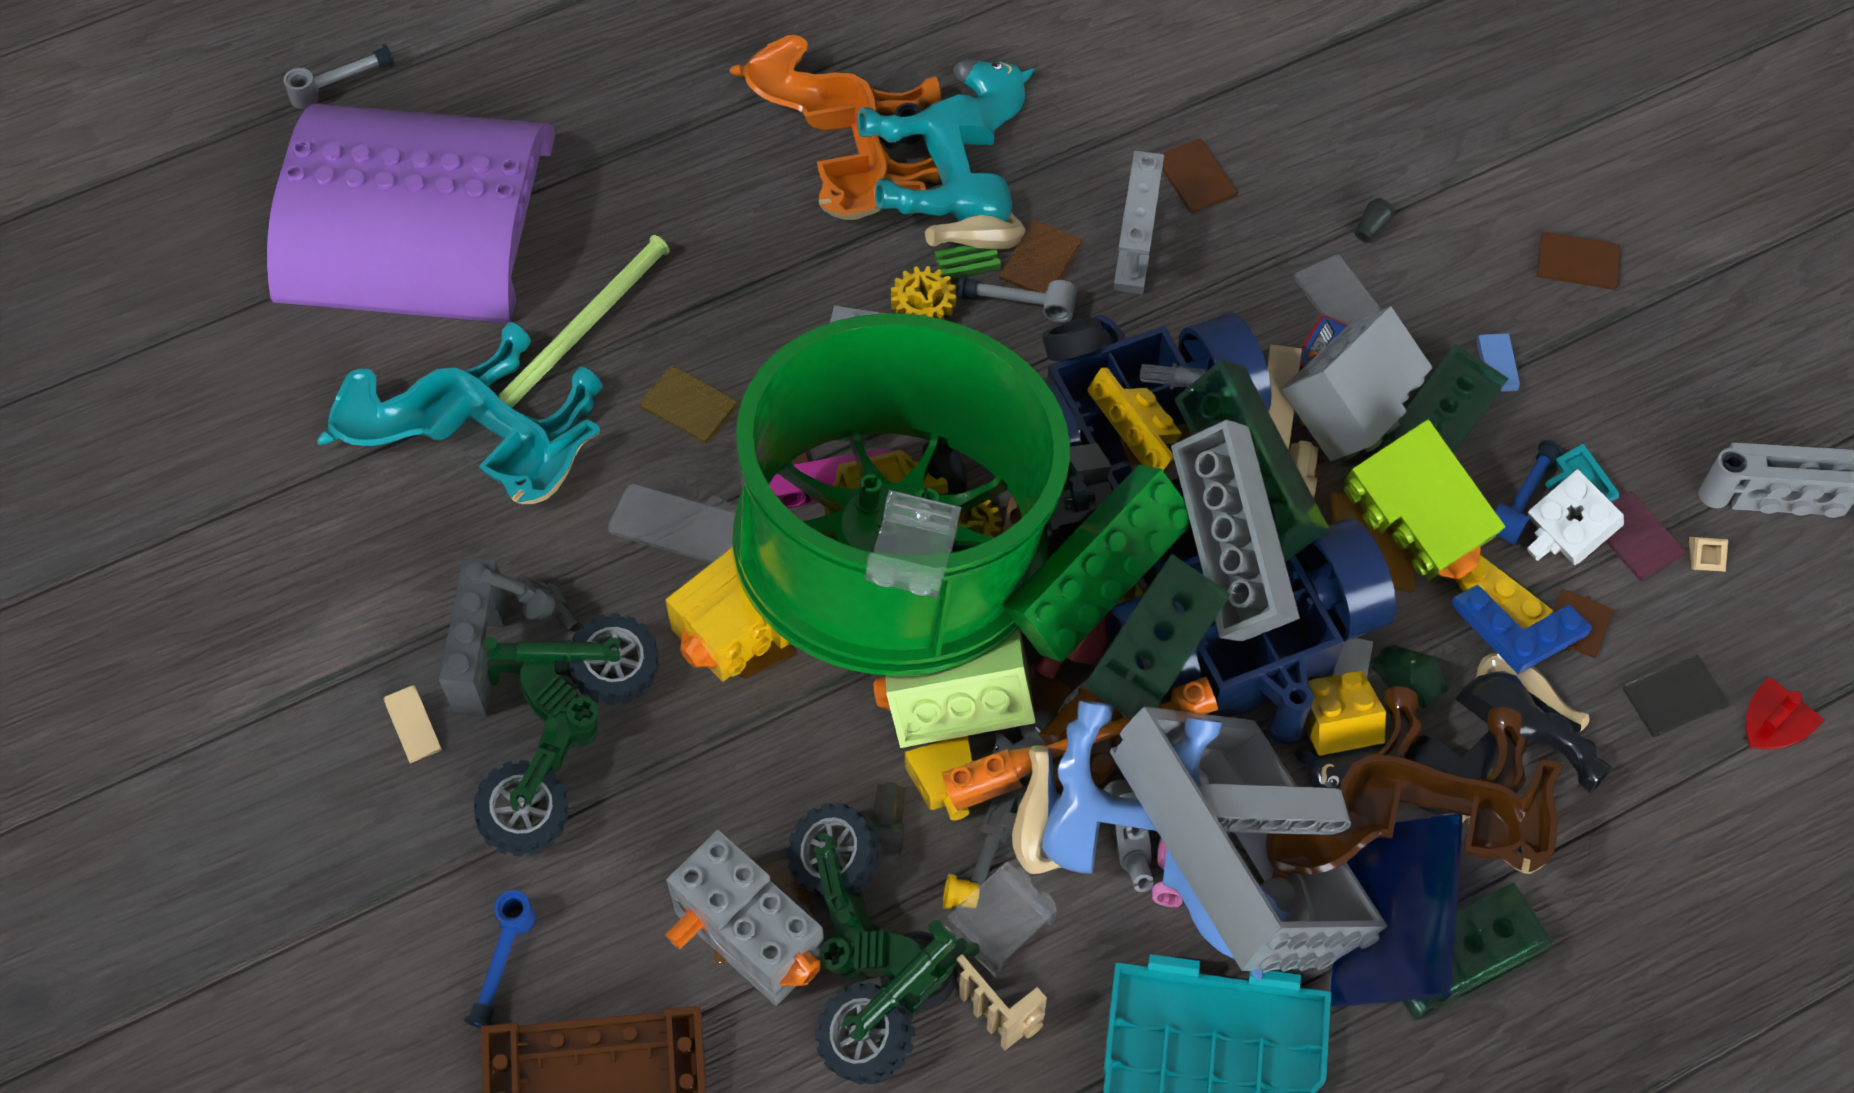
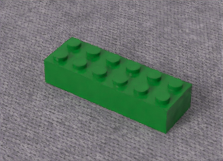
[1003,465,1191,662]

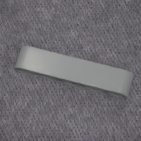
[1198,784,1351,835]

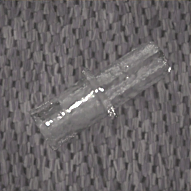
[1140,363,1206,390]

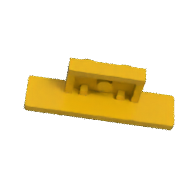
[1088,368,1182,474]

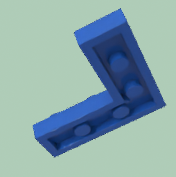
[1451,585,1592,674]

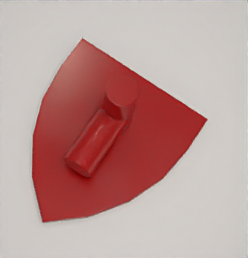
[1745,676,1824,750]

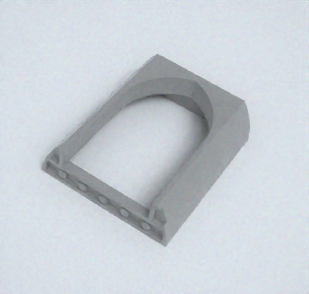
[1110,707,1388,973]

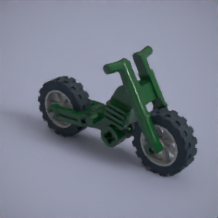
[474,613,659,857]
[786,803,980,1084]

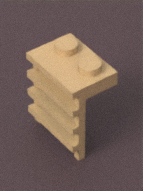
[956,954,1047,1051]

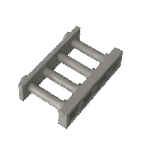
[1113,151,1164,294]

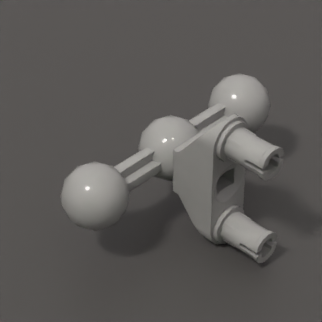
[1057,768,1211,892]

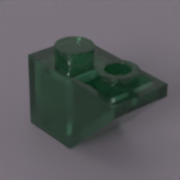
[1369,644,1449,708]

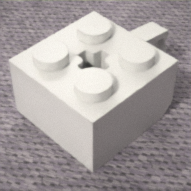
[1527,469,1624,565]

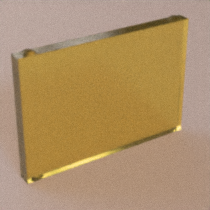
[639,365,737,444]

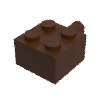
[1038,689,1124,790]

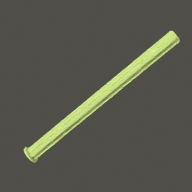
[498,235,670,408]

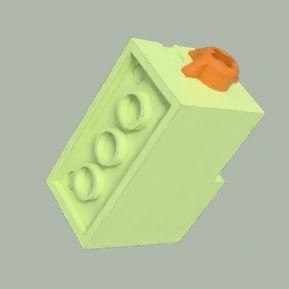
[873,628,1036,748]

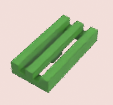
[935,245,1001,280]

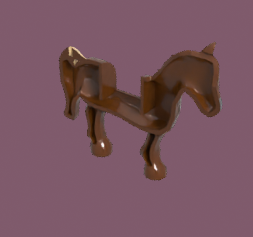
[1266,686,1563,879]

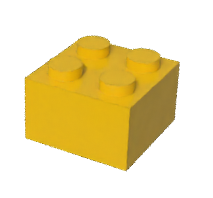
[1305,670,1386,756]

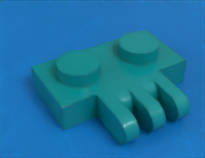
[1545,444,1619,502]

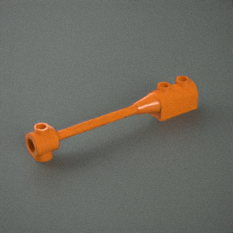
[942,677,1218,811]

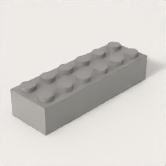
[1171,420,1300,641]

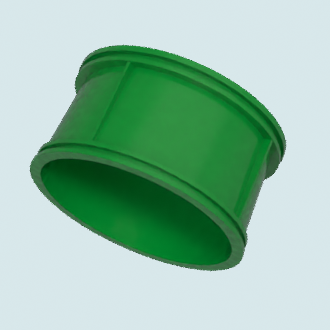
[732,313,1070,676]

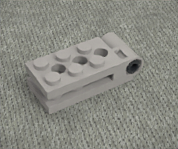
[1698,443,1854,518]

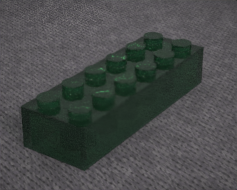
[1174,359,1329,563]

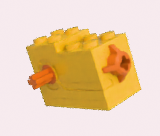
[665,547,792,682]

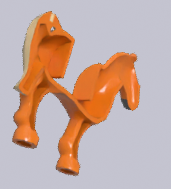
[729,35,941,220]

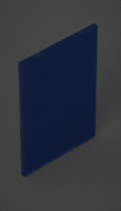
[1330,813,1463,1007]

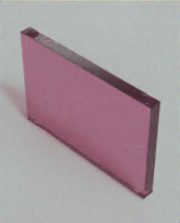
[1605,491,1686,582]

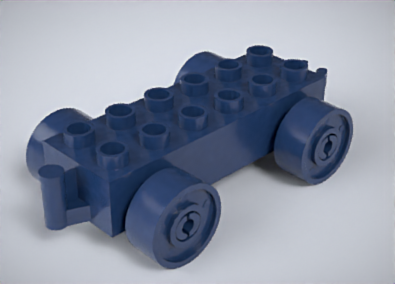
[1042,312,1396,745]

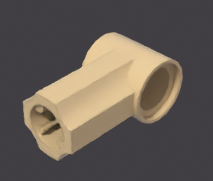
[1280,441,1318,505]

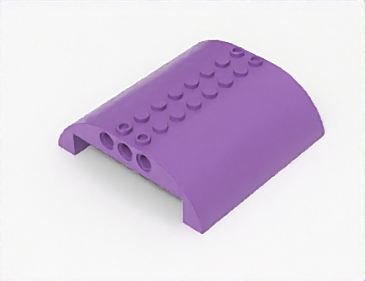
[267,103,556,323]

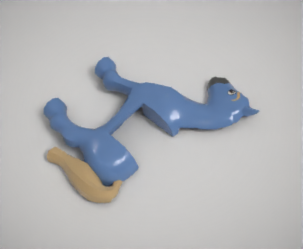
[1012,701,1296,981]

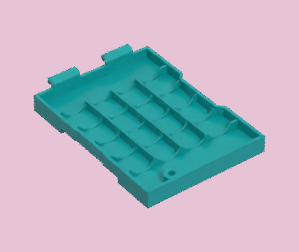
[1103,954,1331,1093]

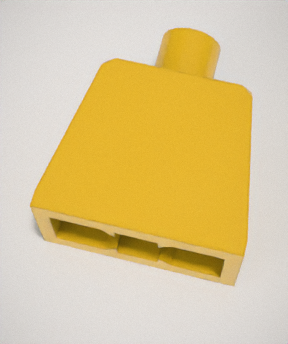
[905,736,972,821]

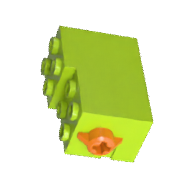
[1343,419,1505,581]

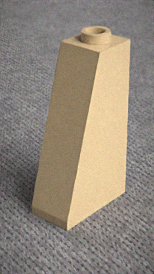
[1254,344,1302,477]

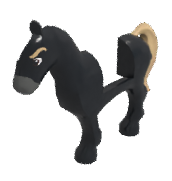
[1294,653,1612,854]

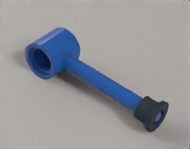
[1495,440,1563,545]
[464,890,536,1028]

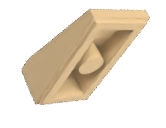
[383,685,442,764]

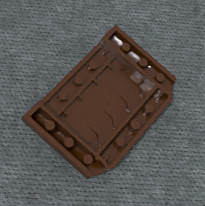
[481,1006,707,1093]

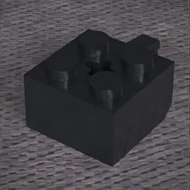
[1046,475,1112,554]

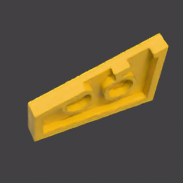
[1454,555,1554,630]

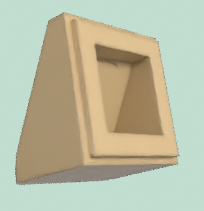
[1689,537,1728,572]

